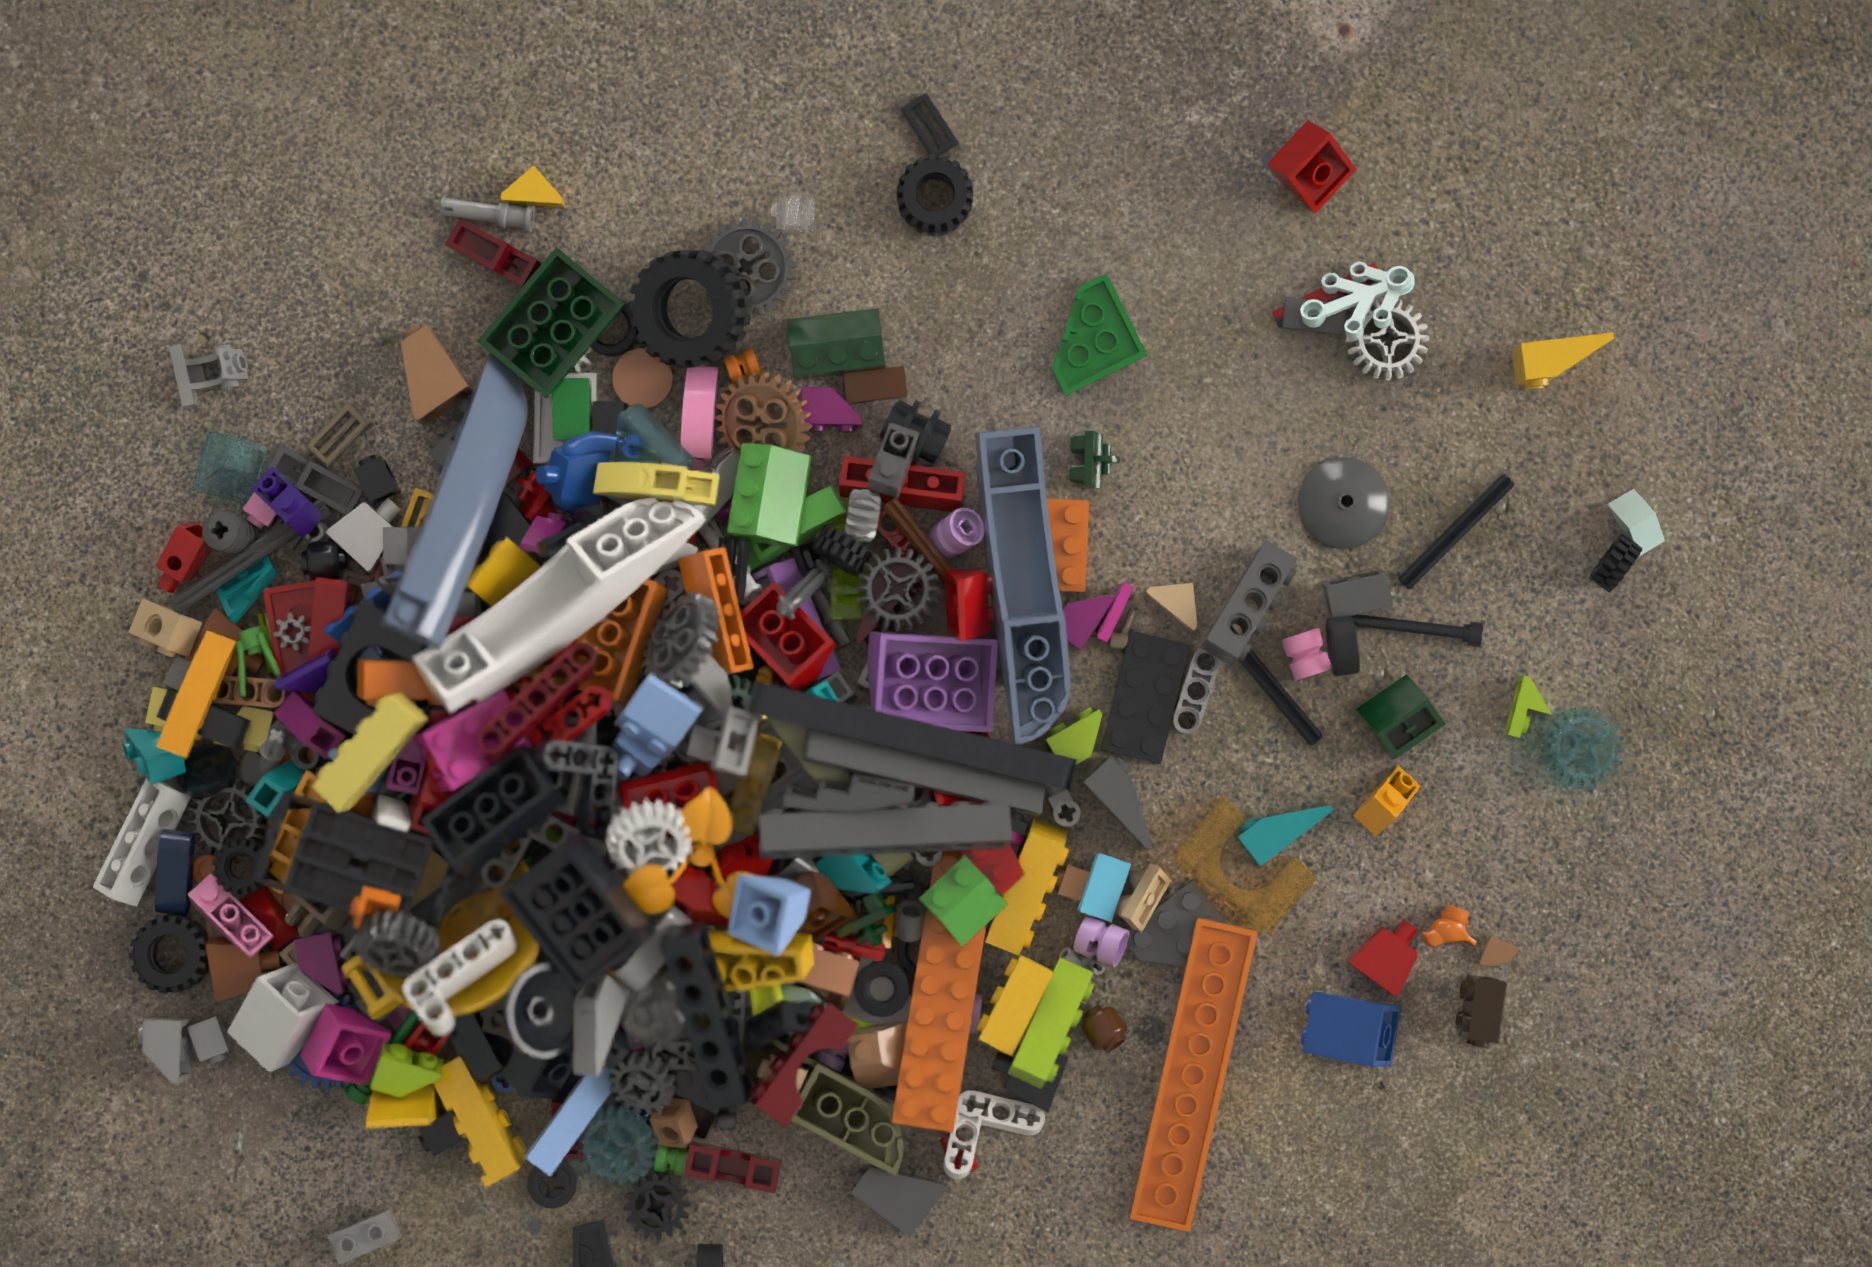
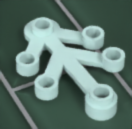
[1300,262,1415,339]

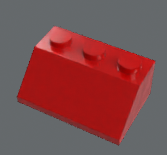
[740,581,835,692]
[621,762,721,838]

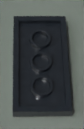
[1101,630,1190,764]

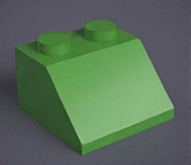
[919,856,1007,947]

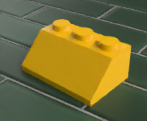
[976,954,1054,1056]

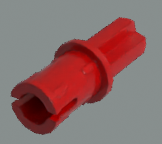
[823,932,886,961]

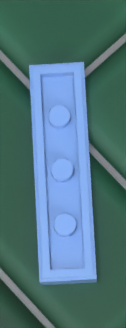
[524,1068,612,1176]

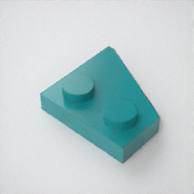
[216,554,278,624]

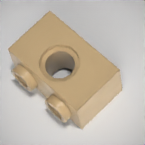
[128,598,202,658]

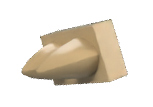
[1115,863,1171,932]

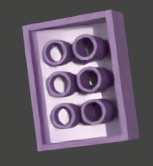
[867,631,998,732]

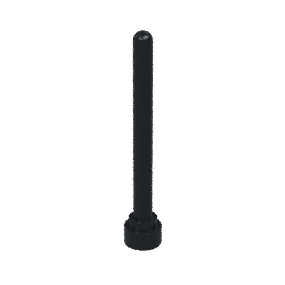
[1351,614,1483,647]

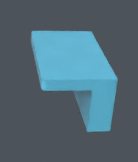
[1078,853,1131,922]

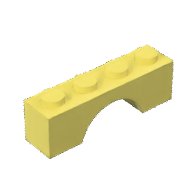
[145,687,278,753]

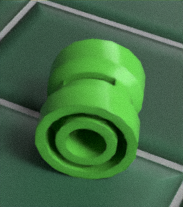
[654,1146,689,1177]

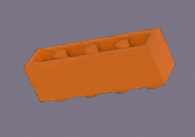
[678,547,753,675]
[357,659,476,705]

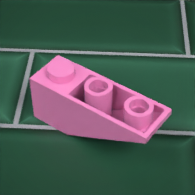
[188,874,273,958]

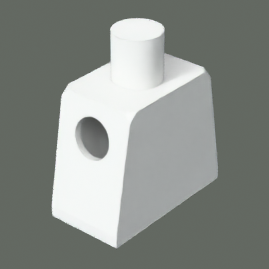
[325,497,402,573]

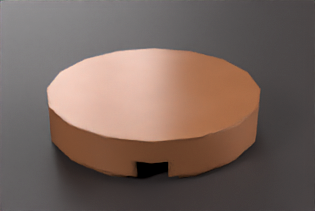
[612,348,674,410]

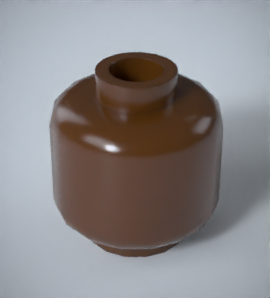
[1082,1005,1127,1053]

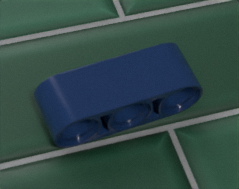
[155,829,195,916]

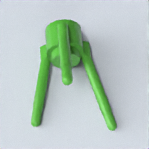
[235,626,281,697]

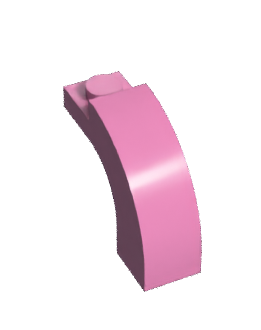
[680,366,718,472]

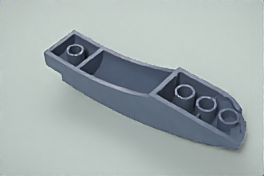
[381,353,528,650]
[975,427,1071,745]

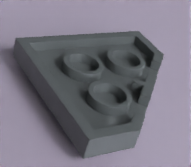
[1127,879,1228,966]

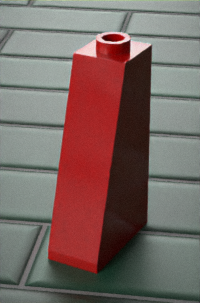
[308,577,357,697]

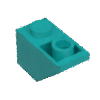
[122,728,186,785]
[245,759,317,820]
[815,854,891,894]

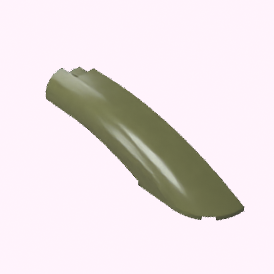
[620,974,903,1176]

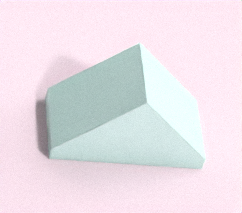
[1606,489,1665,556]

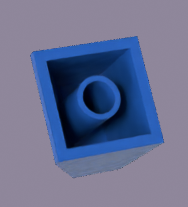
[1301,991,1402,1067]

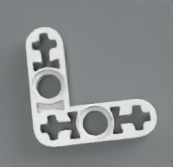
[944,1090,1045,1179]

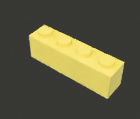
[312,693,428,813]

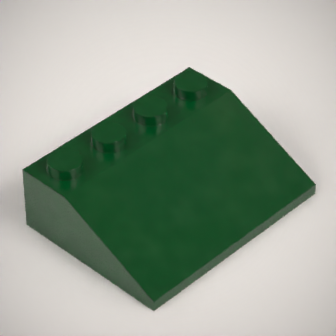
[477,247,626,399]

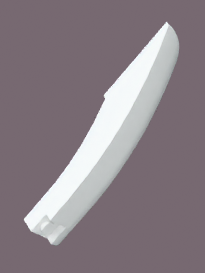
[413,498,705,713]

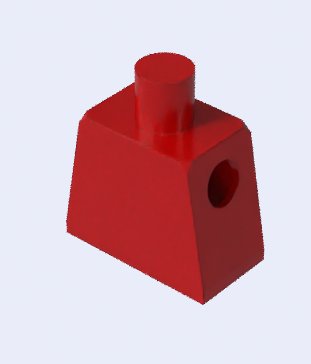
[156,521,213,593]
[1346,919,1419,998]

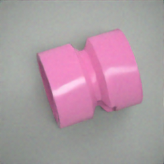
[1281,628,1332,681]

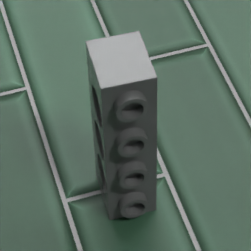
[1200,540,1297,666]

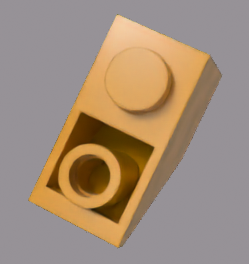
[1353,765,1421,837]

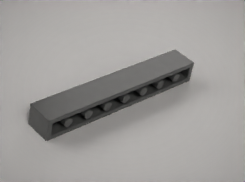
[758,800,1012,859]

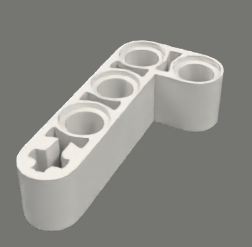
[403,919,518,1035]

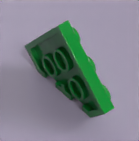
[1052,273,1148,397]

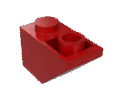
[715,833,774,883]

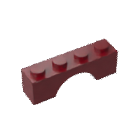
[750,1000,859,1127]

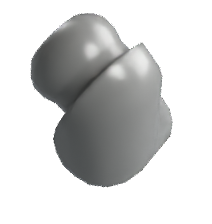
[1059,947,1106,975]

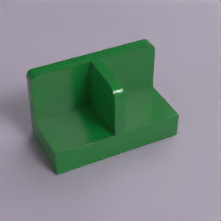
[552,378,592,440]

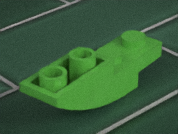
[736,486,847,575]

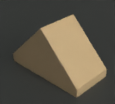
[1144,583,1198,632]

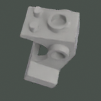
[169,344,249,410]
[686,707,760,777]

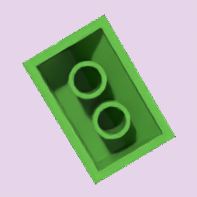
[727,443,812,547]

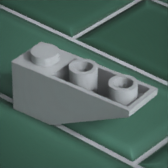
[574,974,630,1077]

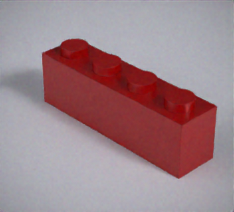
[839,456,966,512]

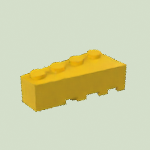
[985,817,1069,956]
[684,930,814,992]
[433,1052,527,1188]

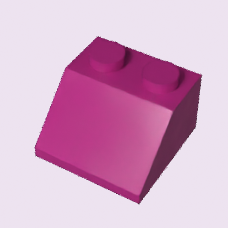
[300,1003,392,1085]

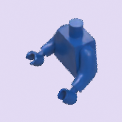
[536,431,640,515]

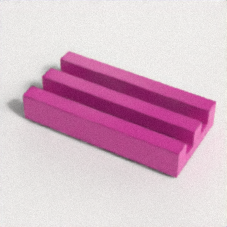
[1096,582,1134,643]

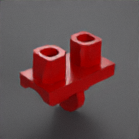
[516,462,555,521]

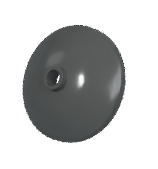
[1298,457,1390,549]

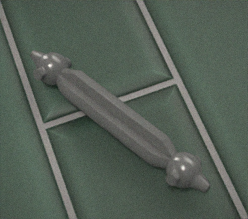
[777,558,832,620]

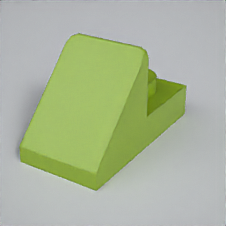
[1504,675,1552,738]

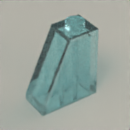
[614,403,693,471]

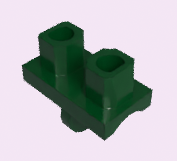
[1070,431,1120,488]
[836,891,897,947]

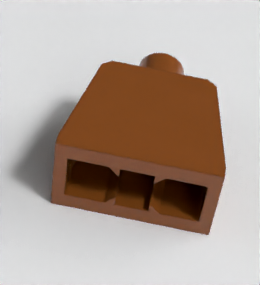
[185,608,266,677]
[206,936,282,1001]

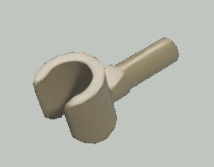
[1109,609,1137,651]

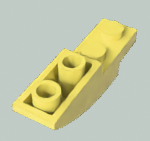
[593,462,720,507]

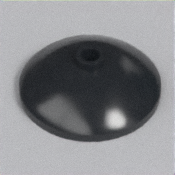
[504,963,577,1059]

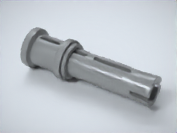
[440,197,535,232]

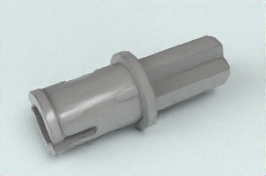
[259,729,285,774]

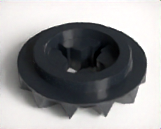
[527,1161,577,1208]

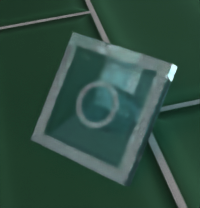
[191,431,268,504]

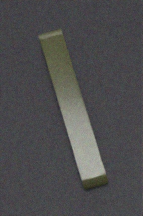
[766,717,914,877]

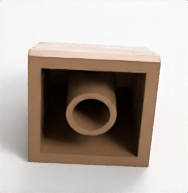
[400,325,474,426]

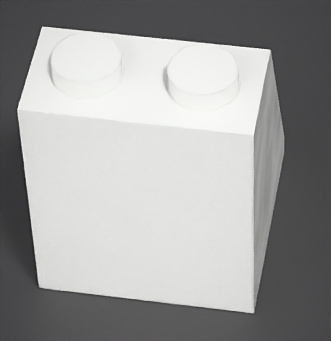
[227,962,338,1072]

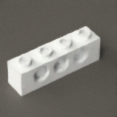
[93,779,191,907]

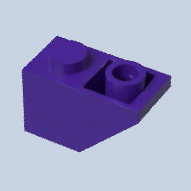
[251,466,325,538]

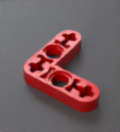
[502,676,613,753]

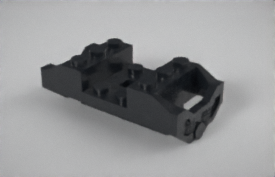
[252,790,457,933]

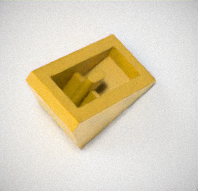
[501,165,565,208]

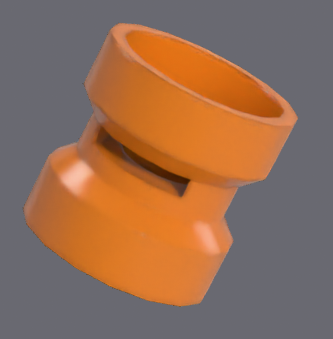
[724,348,762,383]

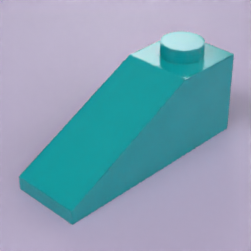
[1235,805,1334,866]

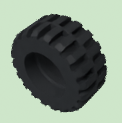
[628,250,752,368]

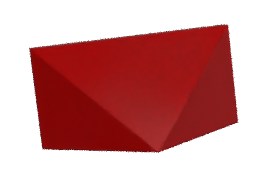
[239,885,299,951]

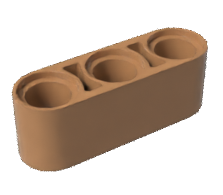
[212,676,300,709]

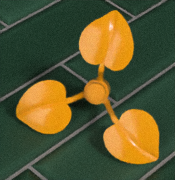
[622,787,753,919]

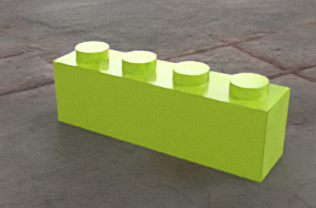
[1007,957,1095,1089]

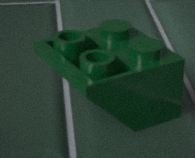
[1356,674,1446,760]

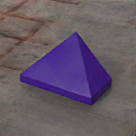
[274,648,336,693]

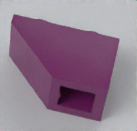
[801,387,863,433]
[275,691,346,760]
[386,730,426,795]
[294,930,350,994]

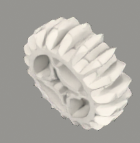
[1346,299,1429,381]
[606,799,692,875]

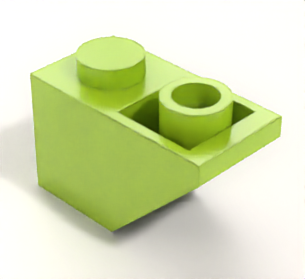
[1045,707,1103,765]
[370,1043,443,1097]

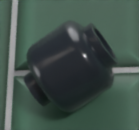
[301,541,348,581]

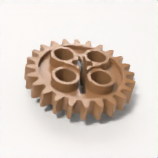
[715,372,812,456]

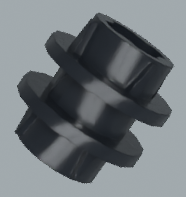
[879,400,952,467]

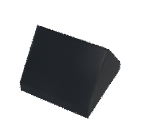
[789,541,822,578]

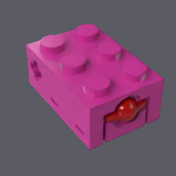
[413,690,532,791]

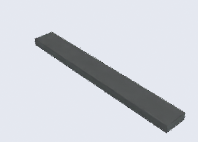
[803,728,1046,816]

